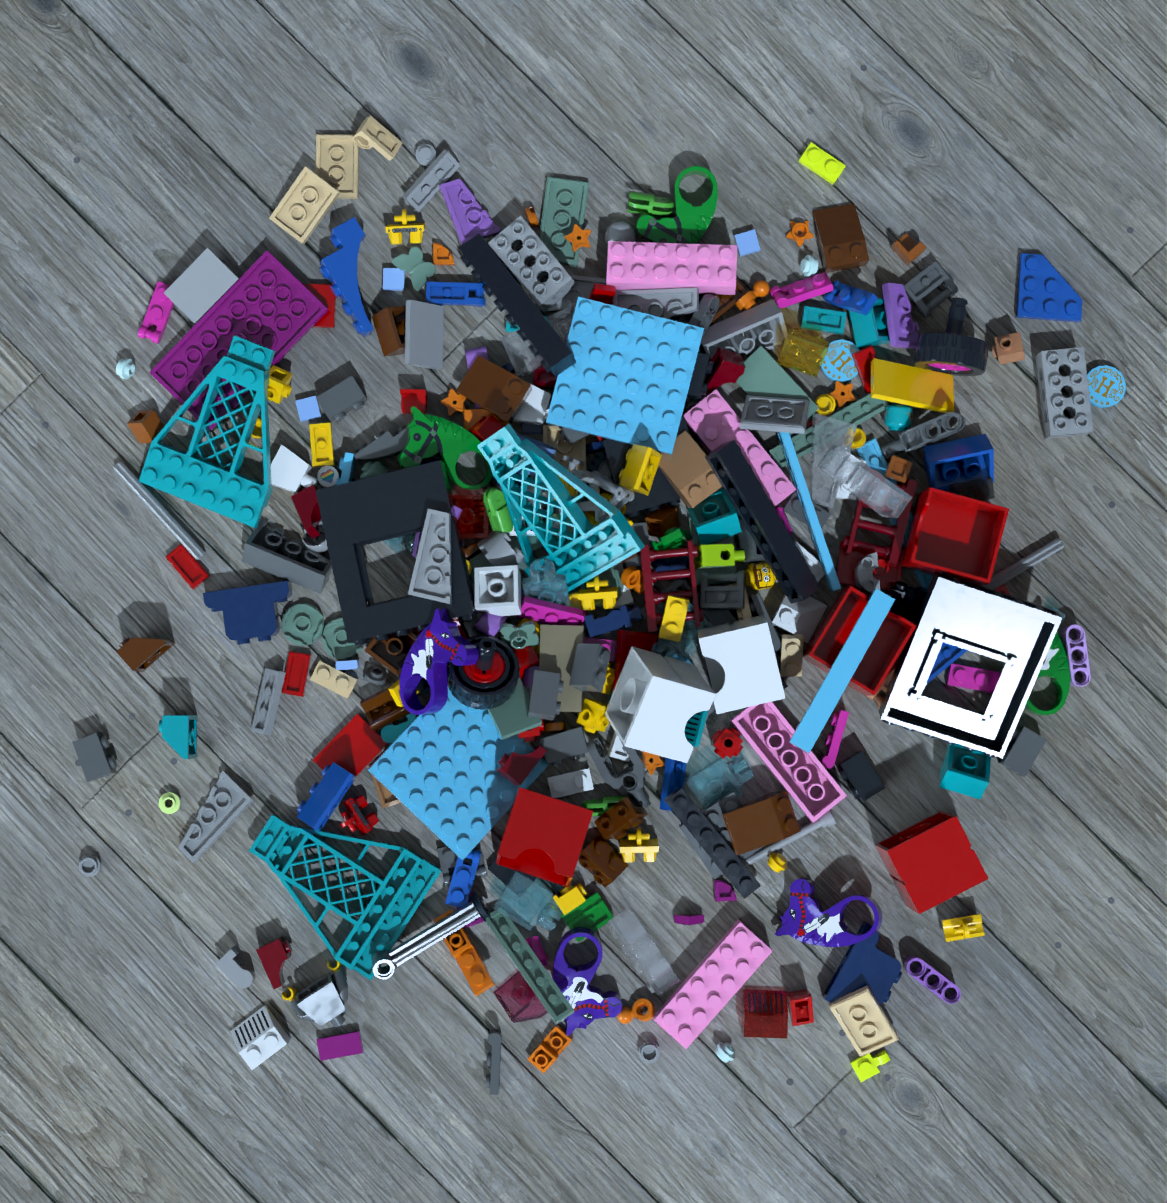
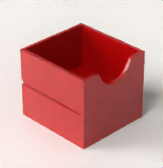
[899,487,1009,586]
[803,586,916,696]
[496,787,593,887]
[875,811,988,914]

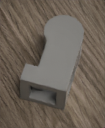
[216,946,255,988]

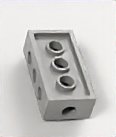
[488,215,577,312]
[1035,347,1093,439]

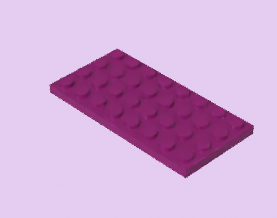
[149,250,329,432]

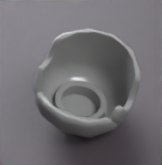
[605,221,636,246]
[301,520,328,552]

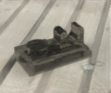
[949,476,995,501]

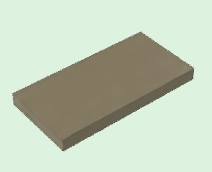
[539,625,584,712]

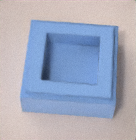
[734,229,761,257]
[383,268,405,291]
[295,396,322,422]
[336,660,360,670]

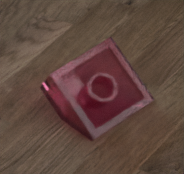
[493,971,547,1023]

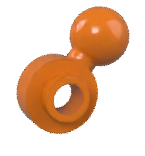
[735,280,770,311]
[621,566,644,594]
[617,998,655,1024]

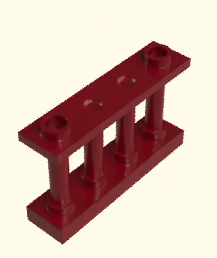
[842,469,917,566]
[640,539,704,632]

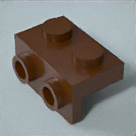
[360,685,410,731]
[595,797,648,840]
[578,834,629,887]

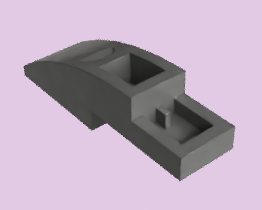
[354,413,430,462]

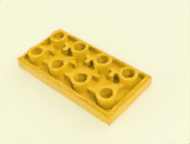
[871,358,954,413]

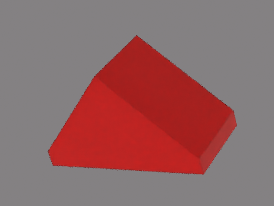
[786,989,814,1026]

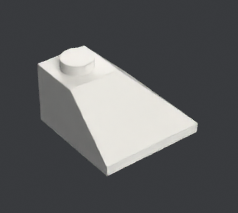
[771,594,827,643]

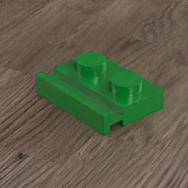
[652,527,693,550]
[561,892,614,942]

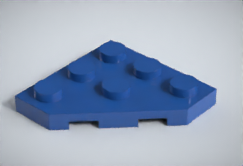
[1016,253,1082,322]

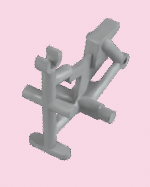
[552,456,635,537]

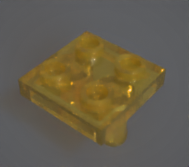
[777,328,830,377]

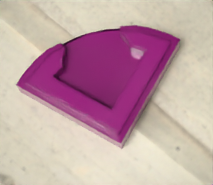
[714,879,737,902]
[674,914,704,925]

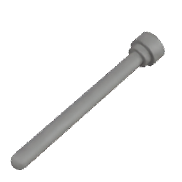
[742,811,836,867]

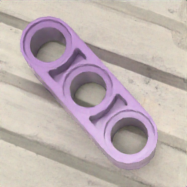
[1061,625,1091,687]

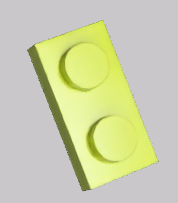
[798,142,846,185]

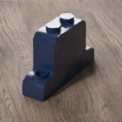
[203,581,292,645]
[822,921,902,1005]

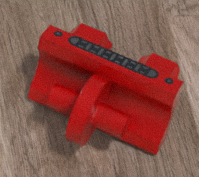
[340,795,379,835]

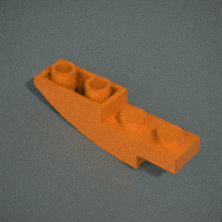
[433,909,495,996]

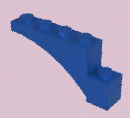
[319,217,373,337]

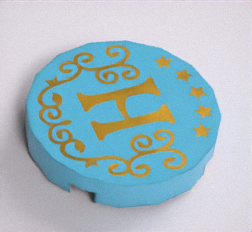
[820,339,859,382]
[1087,365,1126,408]

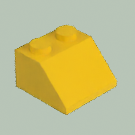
[619,444,662,496]

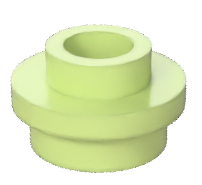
[159,792,181,814]

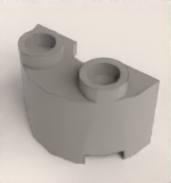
[477,531,525,567]
[854,552,880,596]

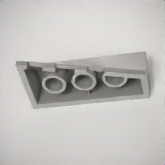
[699,299,791,358]

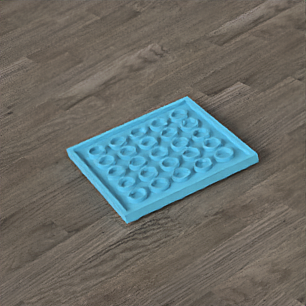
[546,297,704,455]
[368,688,549,860]

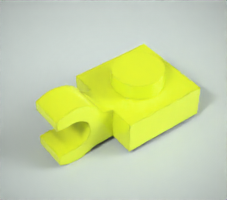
[850,1050,890,1082]

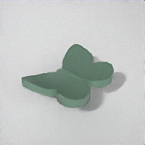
[392,247,436,291]
[499,621,540,649]

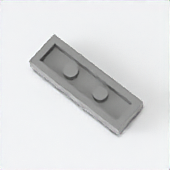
[402,149,461,212]
[251,668,286,736]

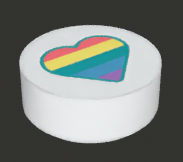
[317,466,339,488]

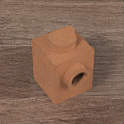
[992,332,1025,365]

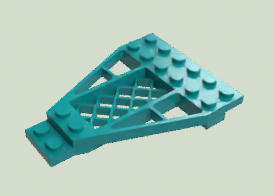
[138,335,276,528]
[477,424,645,600]
[249,814,442,980]

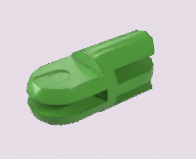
[627,191,674,216]
[483,487,513,532]
[582,796,628,816]

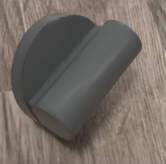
[364,666,387,687]

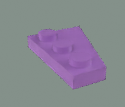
[439,178,502,246]
[882,283,920,349]

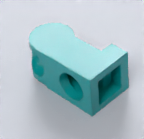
[381,713,418,743]

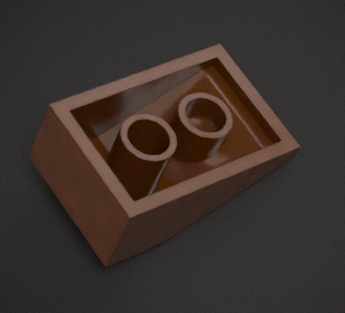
[812,204,869,273]
[456,355,533,424]
[722,791,801,855]

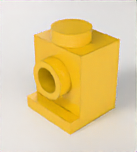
[553,883,587,915]

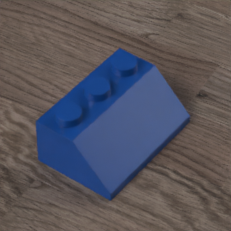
[923,434,994,492]
[297,762,356,831]

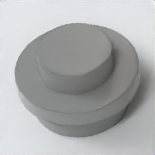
[415,144,437,166]
[79,855,101,877]
[639,1041,660,1063]

